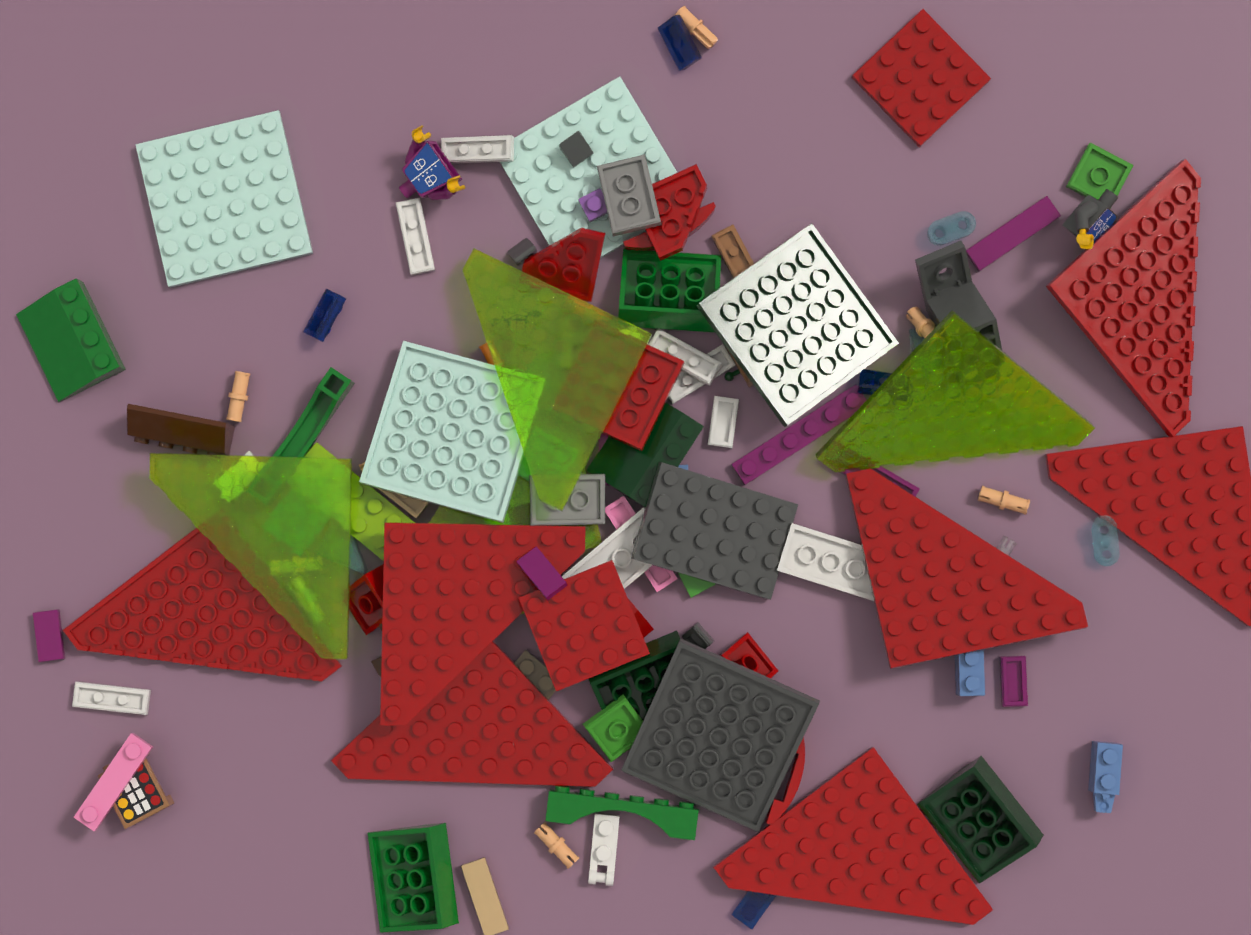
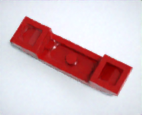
[623,202,716,251]
[765,737,805,825]

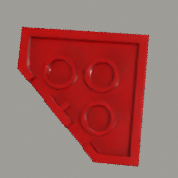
[645,164,707,261]
[519,228,606,302]

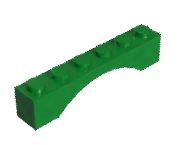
[247,367,355,506]
[545,785,699,840]

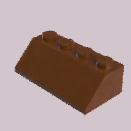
[127,404,235,459]

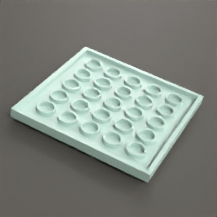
[500,76,678,259]
[135,110,313,288]
[359,341,546,523]

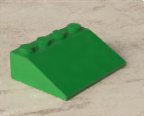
[618,249,721,333]
[16,278,126,402]
[368,823,459,933]

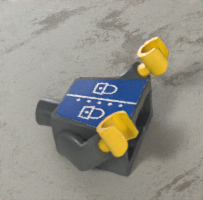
[1063,189,1118,249]

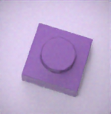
[578,188,607,223]

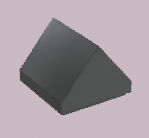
[682,622,714,649]

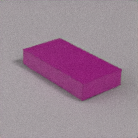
[516,546,567,601]
[33,609,65,662]
[1000,656,1028,707]

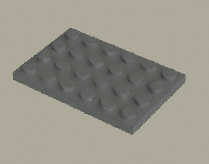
[631,462,798,600]

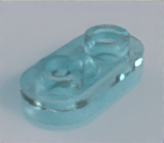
[927,211,976,246]
[1092,516,1120,566]

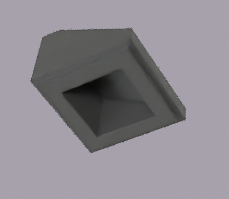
[559,131,594,168]
[508,238,537,266]

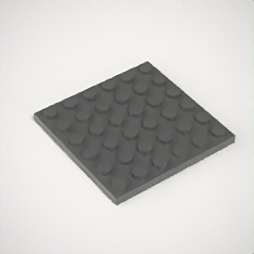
[621,638,820,832]

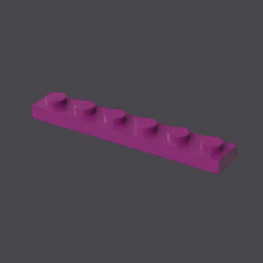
[731,384,870,485]

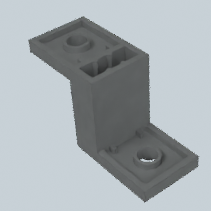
[915,241,1006,388]

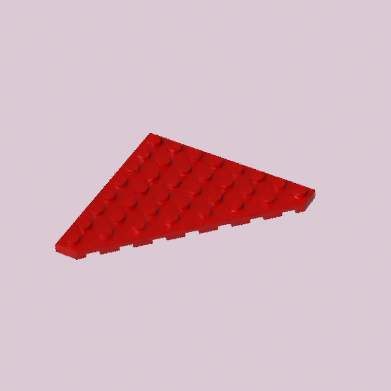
[1046,159,1201,437]
[1045,426,1251,626]
[846,468,1088,669]
[63,509,342,682]
[380,523,586,726]
[331,641,613,787]
[713,747,993,925]

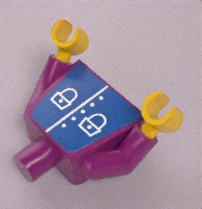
[399,125,465,200]

